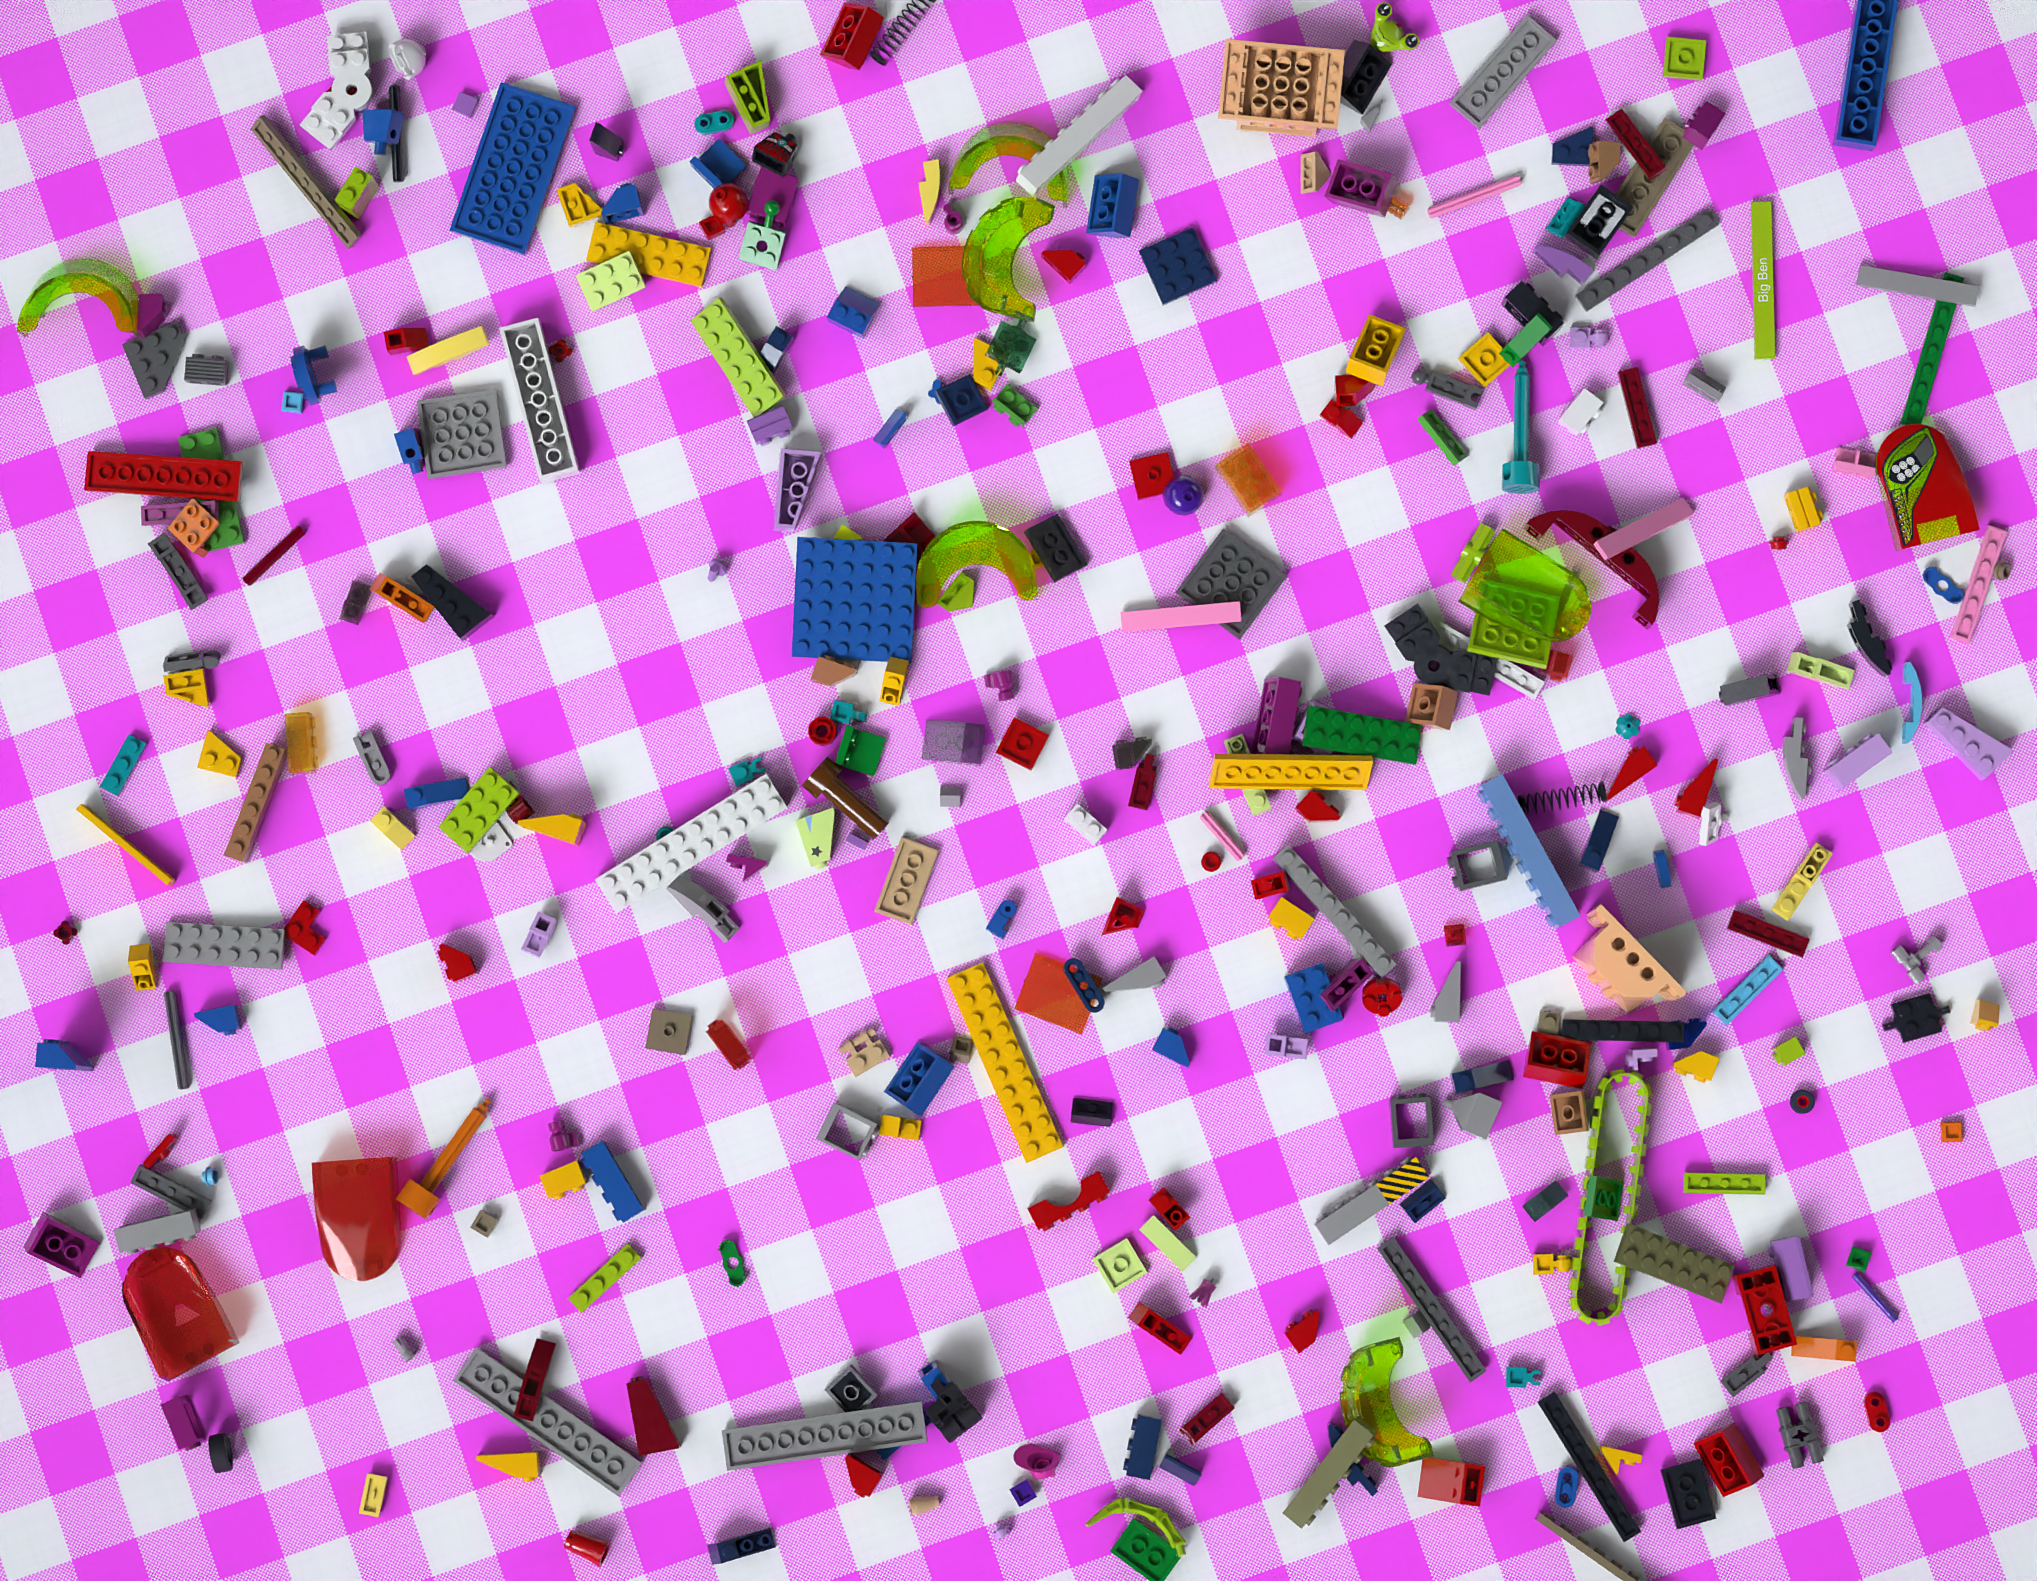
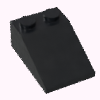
[1565,184,1633,259]

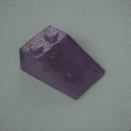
[922,720,986,767]

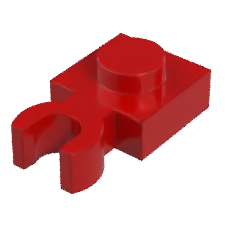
[699,215,736,241]

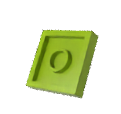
[1662,37,1706,81]

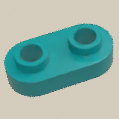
[694,110,734,135]

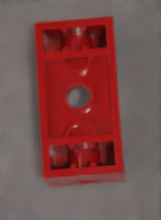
[1731,1265,1798,1355]

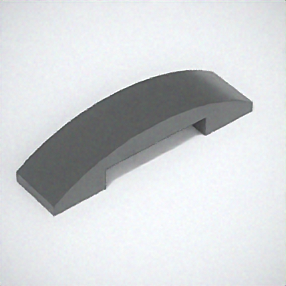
[147,533,209,610]

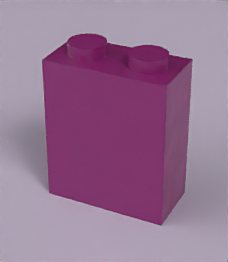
[747,166,800,228]

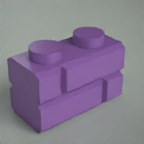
[747,406,793,446]

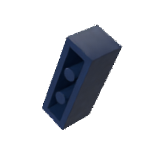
[1123,1414,1162,1480]

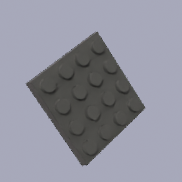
[1175,529,1287,640]

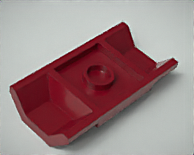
[883,512,941,563]

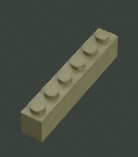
[1283,1416,1378,1529]

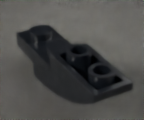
[1847,600,1892,677]

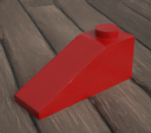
[1606,746,1658,801]
[1674,759,1718,819]
[1128,1301,1192,1355]

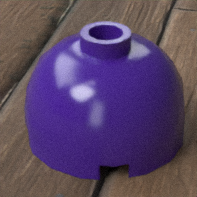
[1163,475,1204,516]

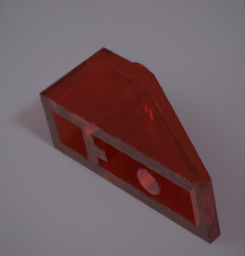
[1536,649,1573,683]

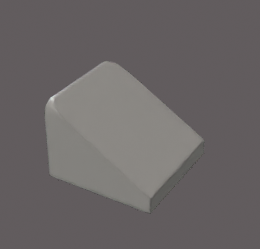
[1360,107,1379,134]

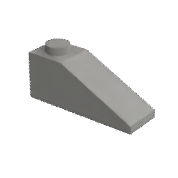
[1103,957,1167,992]
[1430,961,1461,1023]

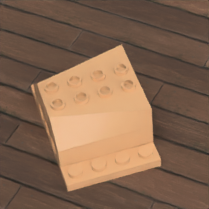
[1218,39,1345,137]
[1572,904,1687,1014]

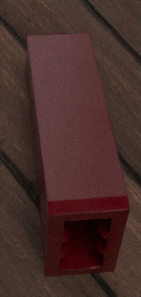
[626,1376,681,1456]

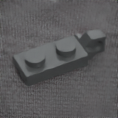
[1720,1352,1773,1397]

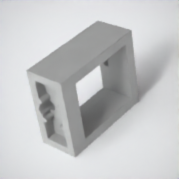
[816,1103,879,1160]

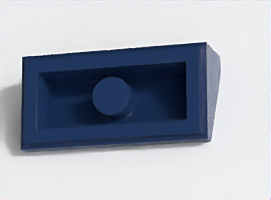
[1400,1179,1446,1223]
[1159,1454,1202,1486]

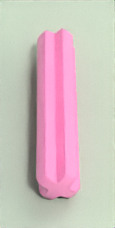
[1200,811,1245,861]

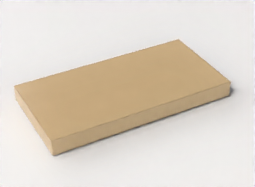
[874,836,939,925]

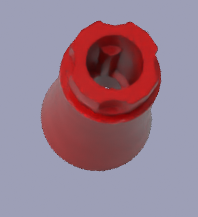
[564,1530,611,1567]

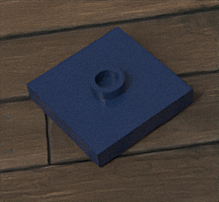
[935,374,988,427]

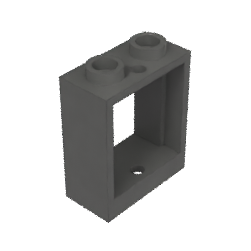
[1447,840,1507,892]
[1389,1093,1434,1148]

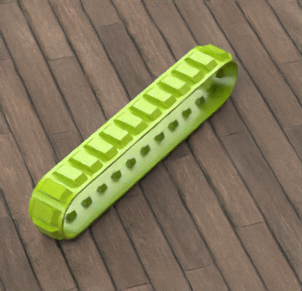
[1567,1068,1652,1326]

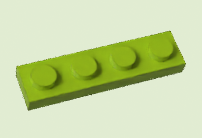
[1683,1173,1765,1195]
[568,1243,642,1313]

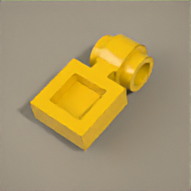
[1532,1254,1571,1275]

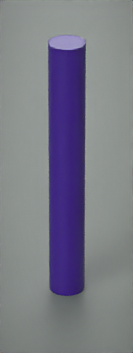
[1852,1272,1899,1323]

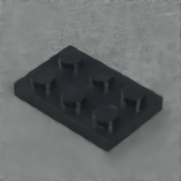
[1024,514,1088,583]
[1660,1459,1717,1529]

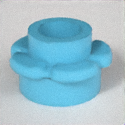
[201,1167,219,1187]

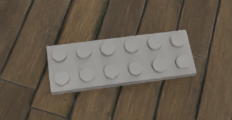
[1449,15,1557,130]
[163,922,286,970]

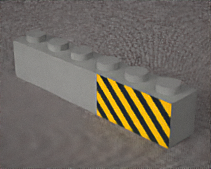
[1315,1156,1429,1245]

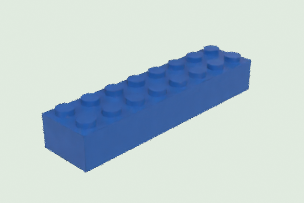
[1833,0,1898,151]

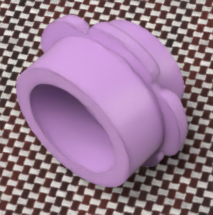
[991,1523,1010,1541]

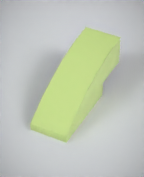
[1786,652,1855,690]
[1139,1215,1196,1272]

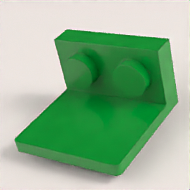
[835,725,886,776]

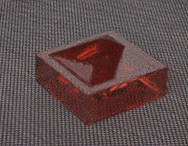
[1443,924,1466,947]

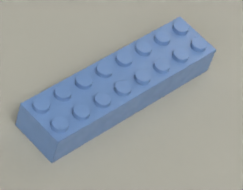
[1477,774,1581,929]

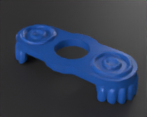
[1922,567,1964,604]

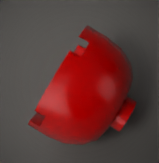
[708,183,749,224]

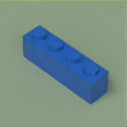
[581,1141,645,1223]

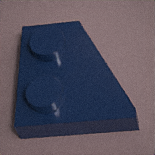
[1551,127,1593,167]

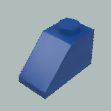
[194,1005,241,1036]
[1152,1026,1190,1068]

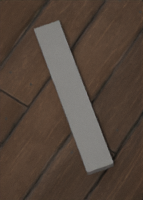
[1856,265,1979,307]

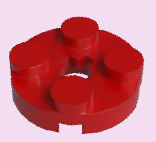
[1362,977,1403,1017]

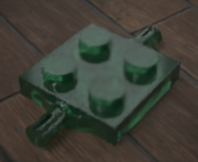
[985,318,1037,376]

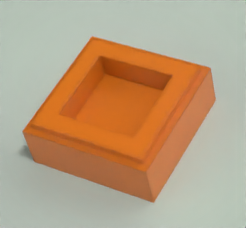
[1940,1121,1963,1143]

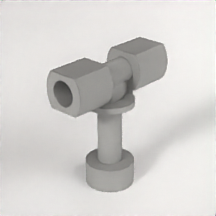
[1890,935,1943,984]

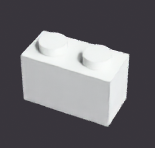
[1558,388,1603,437]
[1064,803,1107,846]

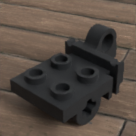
[924,1379,983,1443]

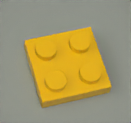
[1458,332,1511,388]

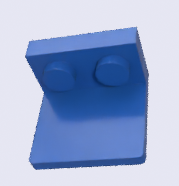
[689,139,746,189]

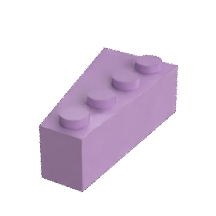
[773,448,821,532]
[1924,707,2013,781]

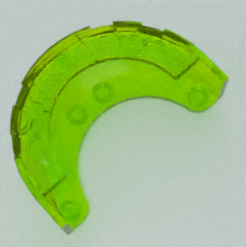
[948,122,1070,208]
[962,197,1055,322]
[17,259,140,337]
[916,521,1038,608]
[1340,1337,1434,1467]

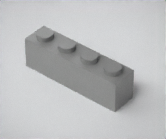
[114,1208,201,1255]

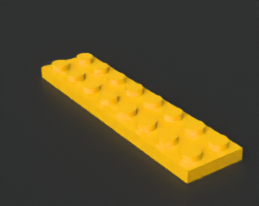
[1208,754,1373,790]

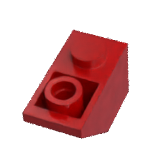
[383,328,429,355]
[1334,374,1374,406]
[1294,790,1341,823]
[437,944,478,983]
[1149,1187,1191,1231]
[1284,1309,1320,1353]

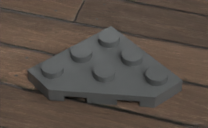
[122,321,186,400]

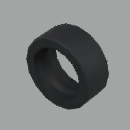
[208,1433,233,1473]

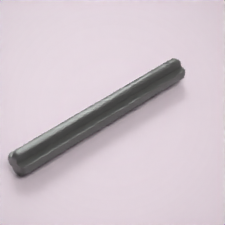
[164,991,189,1090]

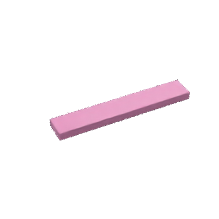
[1593,498,1694,560]
[1950,525,2008,645]
[1120,601,1242,632]

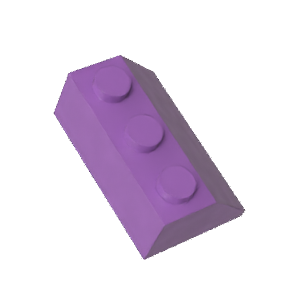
[1768,1236,1814,1301]

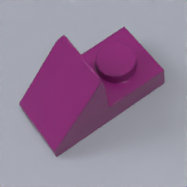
[726,854,768,882]

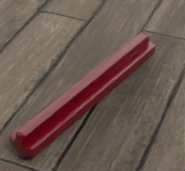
[242,525,306,586]

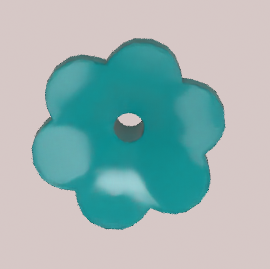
[1615,714,1640,740]

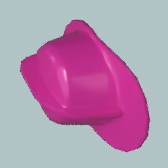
[1013,1444,1060,1479]

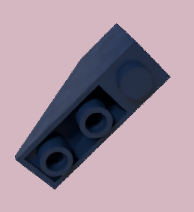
[707,1528,776,1565]

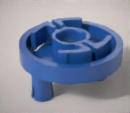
[290,345,338,406]

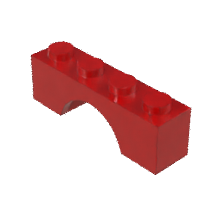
[1027,1171,1110,1232]

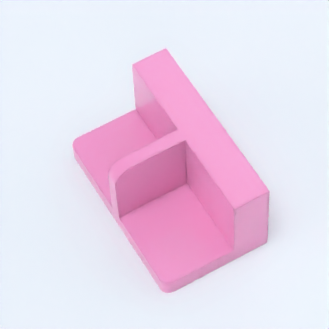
[1832,448,1876,479]

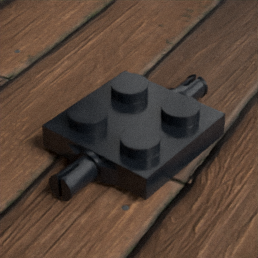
[1882,993,1951,1043]

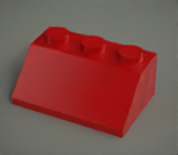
[820,2,884,71]
[1523,1031,1591,1089]
[1693,1422,1765,1497]

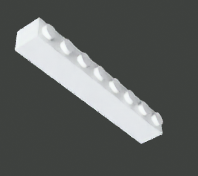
[1016,75,1143,197]

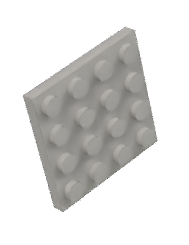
[417,389,507,480]

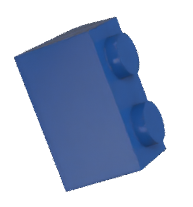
[601,183,644,224]
[827,286,881,339]

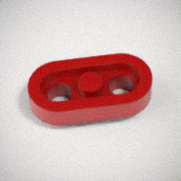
[1863,1392,1890,1432]

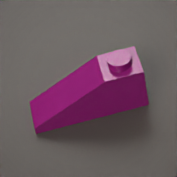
[1320,958,1374,1012]

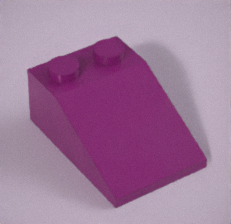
[23,1212,100,1278]

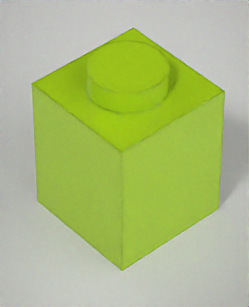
[1772,1036,1806,1066]

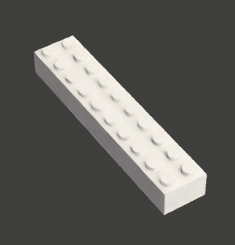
[595,774,787,913]

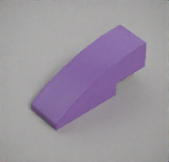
[1532,245,1594,286]

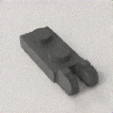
[163,650,221,673]

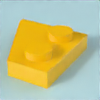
[973,338,1009,391]
[163,669,210,708]

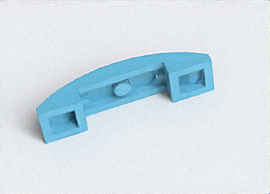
[1902,662,1922,744]

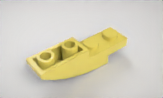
[1771,842,1833,921]

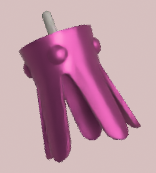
[1189,1278,1217,1308]

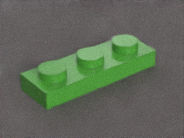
[1417,409,1469,466]

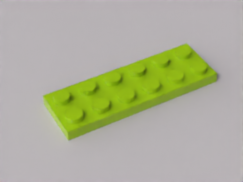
[690,297,787,417]

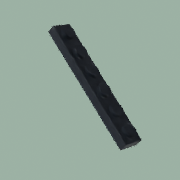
[1562,1019,1685,1043]

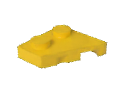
[556,183,603,227]
[197,730,242,778]

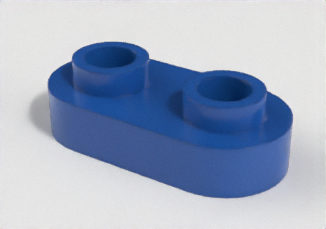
[1554,1466,1578,1508]

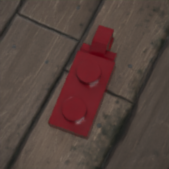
[1128,754,1157,811]

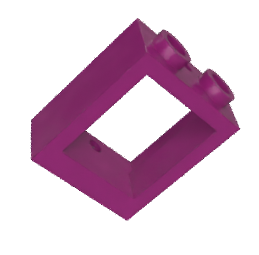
[160,1395,205,1451]

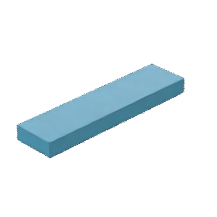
[1712,955,1784,1026]

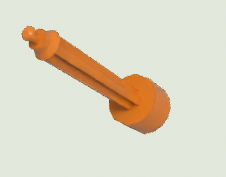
[396,1098,492,1220]

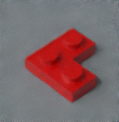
[284,900,326,956]

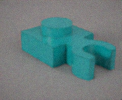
[728,758,766,787]
[1505,1366,1541,1388]

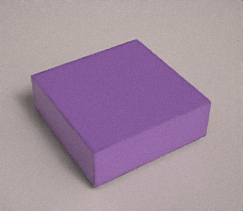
[452,92,479,118]
[846,833,868,850]

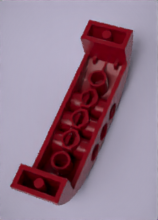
[1523,510,1659,630]

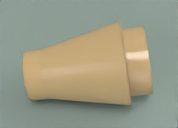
[909,1496,939,1516]

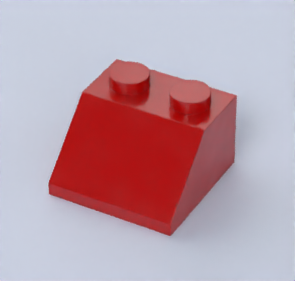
[845,1453,883,1498]

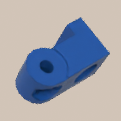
[986,900,1016,940]

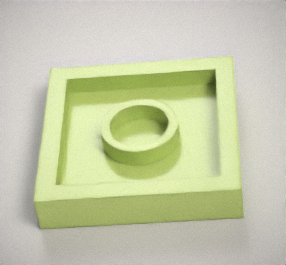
[1093,1238,1148,1293]

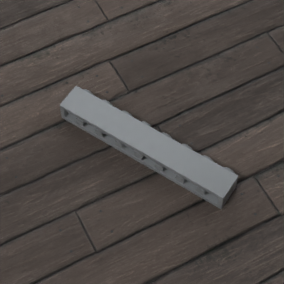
[1272,845,1397,979]

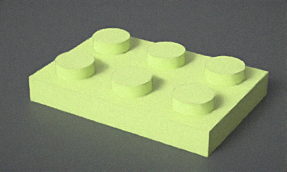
[575,251,646,312]

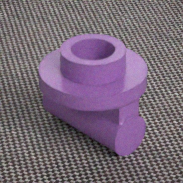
[708,559,727,582]

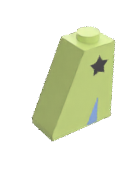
[795,808,836,869]

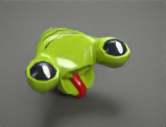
[1370,2,1420,52]

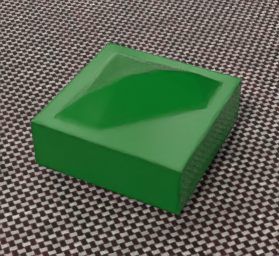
[1846,1246,1872,1273]

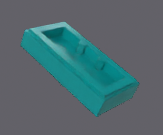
[1545,197,1585,238]

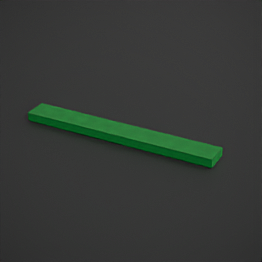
[1900,272,1964,426]

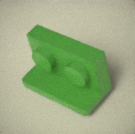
[992,384,1038,428]

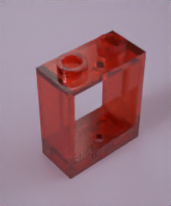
[706,1019,754,1071]

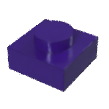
[1009,1479,1037,1507]

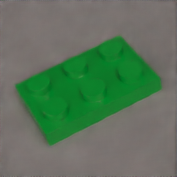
[1584,1175,1624,1221]
[1110,1518,1181,1581]

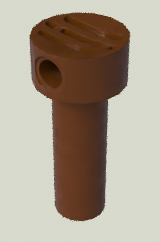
[801,756,889,840]

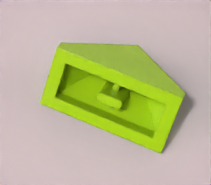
[936,572,974,612]

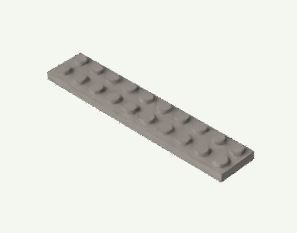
[453,1347,642,1497]
[722,1401,928,1471]

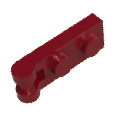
[1179,1392,1235,1445]

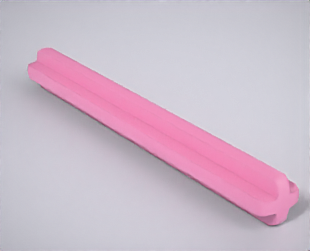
[1427,175,1522,219]

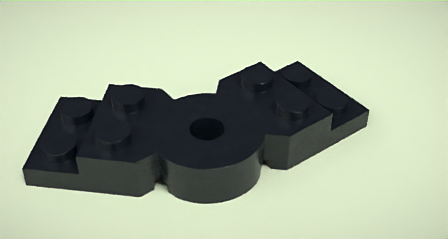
[1384,603,1497,696]

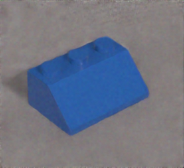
[1086,173,1139,238]
[884,1042,954,1117]

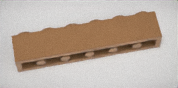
[224,742,289,864]

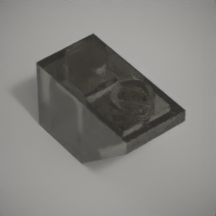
[1112,736,1152,771]

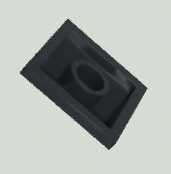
[825,1364,879,1412]

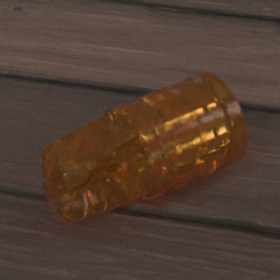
[1388,194,1410,220]

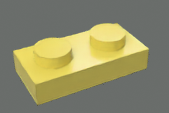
[359,1473,388,1517]

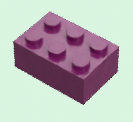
[1325,159,1398,218]

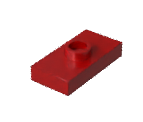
[143,1134,179,1169]

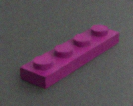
[141,501,219,526]

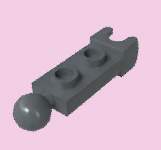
[1411,369,1483,410]

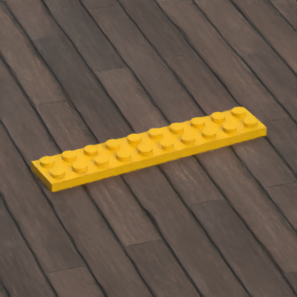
[946,962,1063,1163]

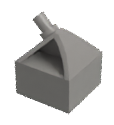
[1443,1093,1502,1140]

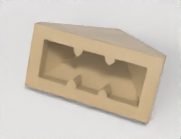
[1301,152,1331,194]

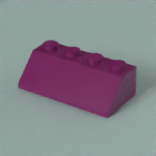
[1251,677,1302,755]

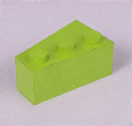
[724,60,770,135]

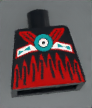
[752,132,798,178]

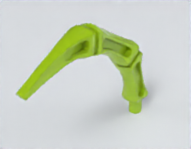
[1085,1497,1187,1557]

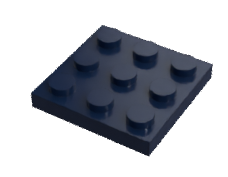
[1139,227,1217,306]

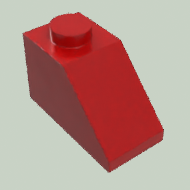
[1041,250,1086,284]

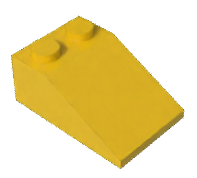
[517,812,586,846]

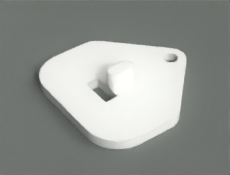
[471,823,512,862]

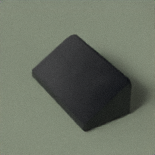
[1070,1098,1113,1127]

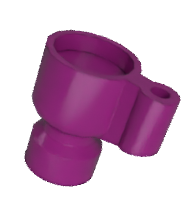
[943,204,964,234]
[984,670,1015,701]
[548,1120,581,1152]

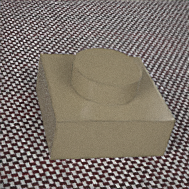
[1537,1012,1560,1035]
[470,1210,498,1238]

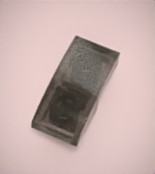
[339,580,371,625]

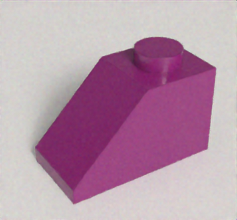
[137,293,169,339]

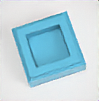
[281,391,304,414]

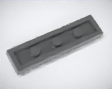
[130,1164,212,1219]

